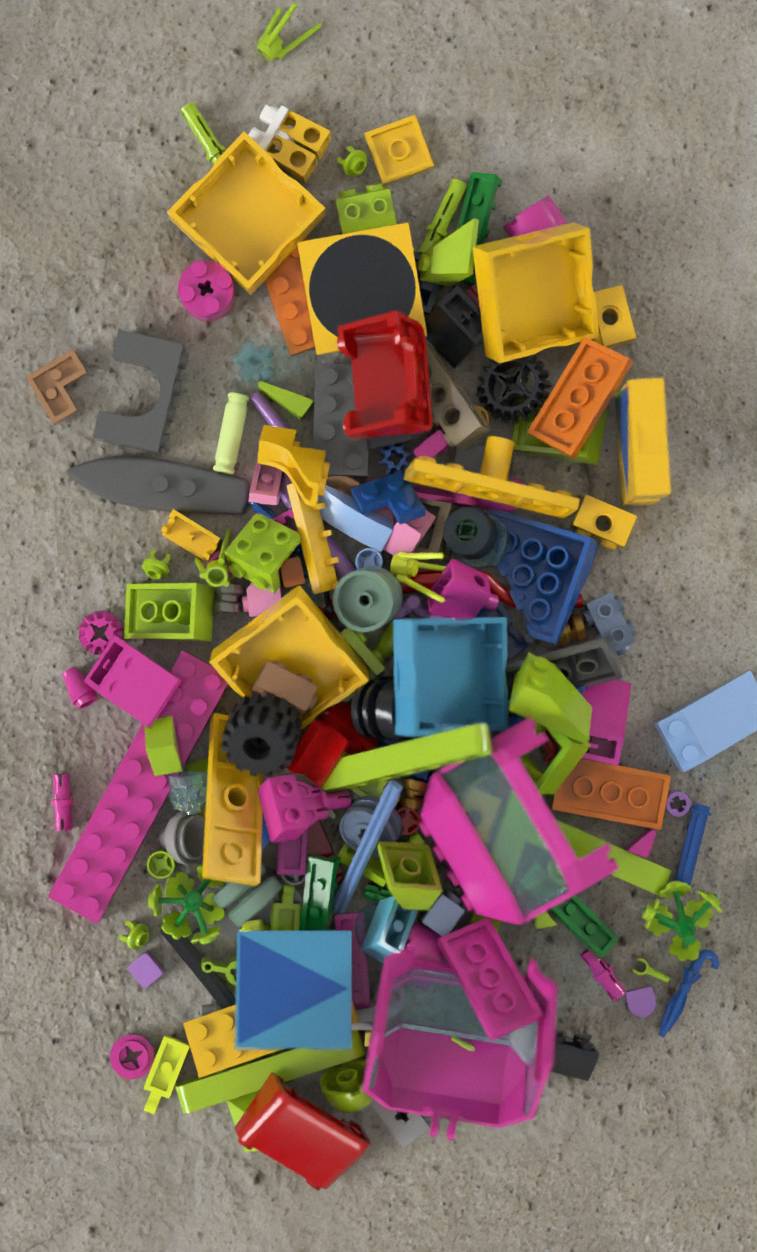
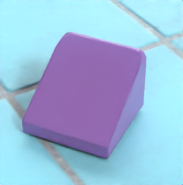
[127,950,166,989]

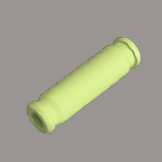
[213,392,249,475]

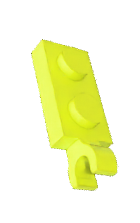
[143,1034,190,1114]

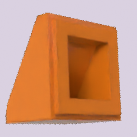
[280,557,305,589]

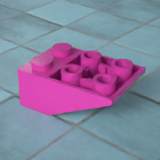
[84,635,181,728]
[560,680,632,766]

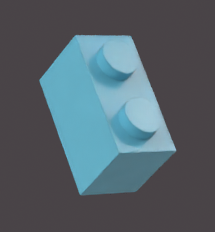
[361,896,418,963]

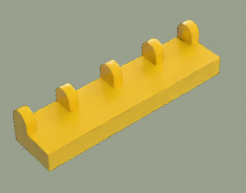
[286,484,339,594]

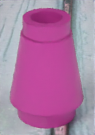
[62,667,98,709]

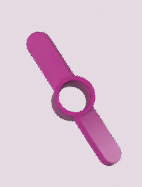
[413,486,516,512]

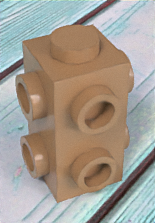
[251,661,318,716]

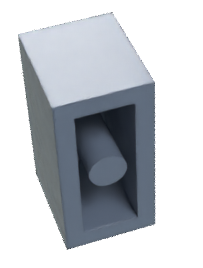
[421,888,465,936]

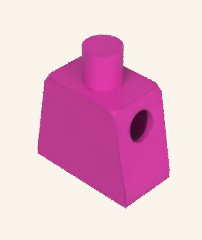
[427,559,499,618]

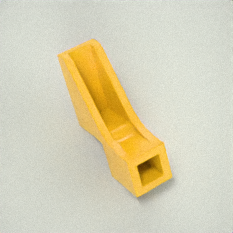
[258,425,330,506]

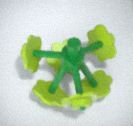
[148,865,225,945]
[642,881,723,962]

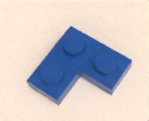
[351,471,425,525]

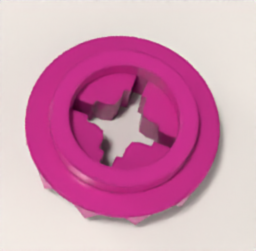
[79,611,123,655]
[110,1033,155,1079]

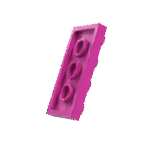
[438,917,544,1042]

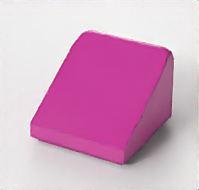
[624,828,657,858]

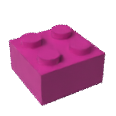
[410,429,449,459]

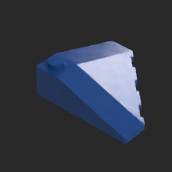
[488,509,599,645]

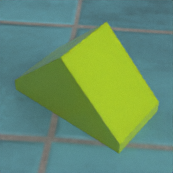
[144,716,183,776]

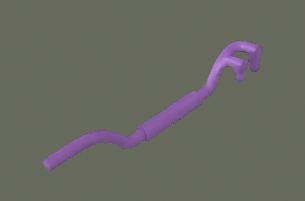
[249,390,442,619]

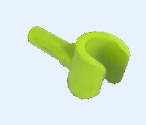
[633,958,670,983]

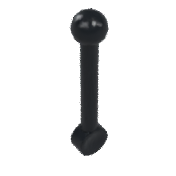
[323,591,335,616]

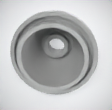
[159,809,205,865]

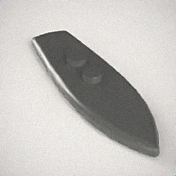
[66,456,250,515]

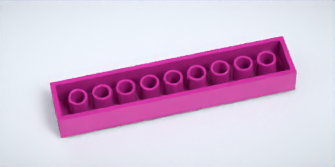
[48,650,229,924]

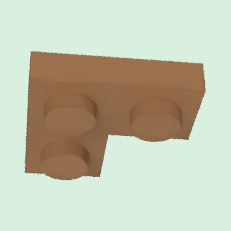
[26,349,88,425]

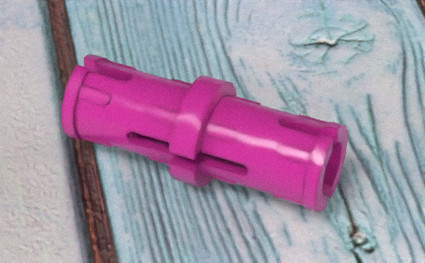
[51,774,73,831]
[580,949,626,1001]

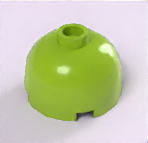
[320,1057,373,1113]

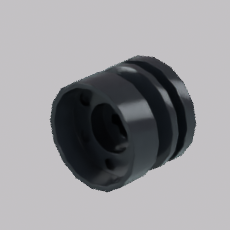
[351,680,415,740]

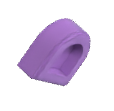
[625,985,656,1017]

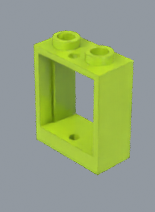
[518,721,591,794]

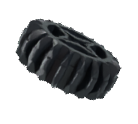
[476,354,552,424]

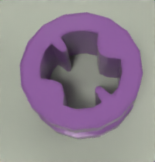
[665,791,691,817]

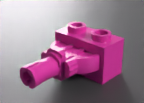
[257,774,351,843]

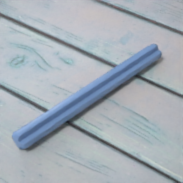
[333,780,403,914]

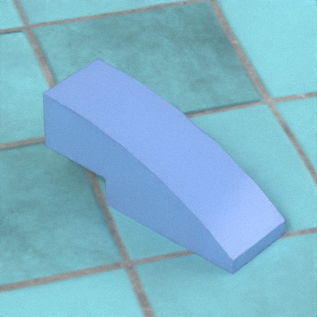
[318,485,394,552]

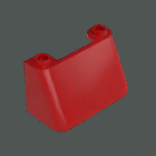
[337,310,432,439]
[234,1072,371,1191]

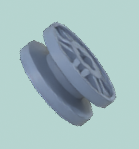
[339,796,403,858]

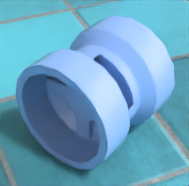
[355,548,383,570]

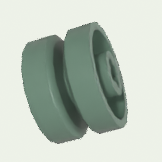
[333,566,403,632]
[212,862,283,927]

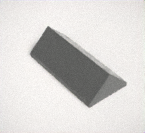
[505,635,623,694]

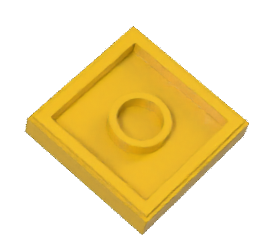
[364,115,434,186]

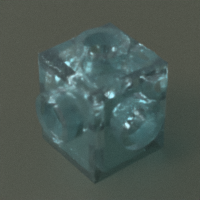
[231,339,276,386]
[169,771,208,815]

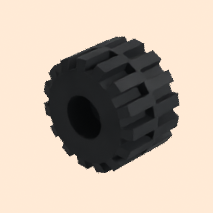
[221,692,302,777]

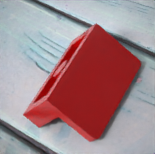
[285,720,351,787]

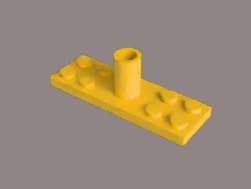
[404,436,580,519]
[202,713,264,886]
[183,997,360,1078]

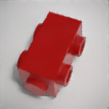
[319,700,379,755]

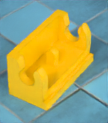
[161,509,223,563]

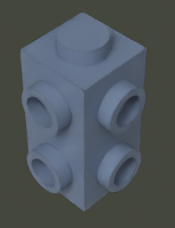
[582,592,637,656]

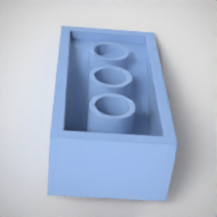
[653,670,757,772]

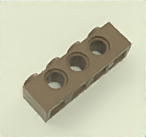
[426,342,491,451]

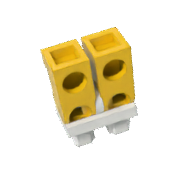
[249,105,332,184]

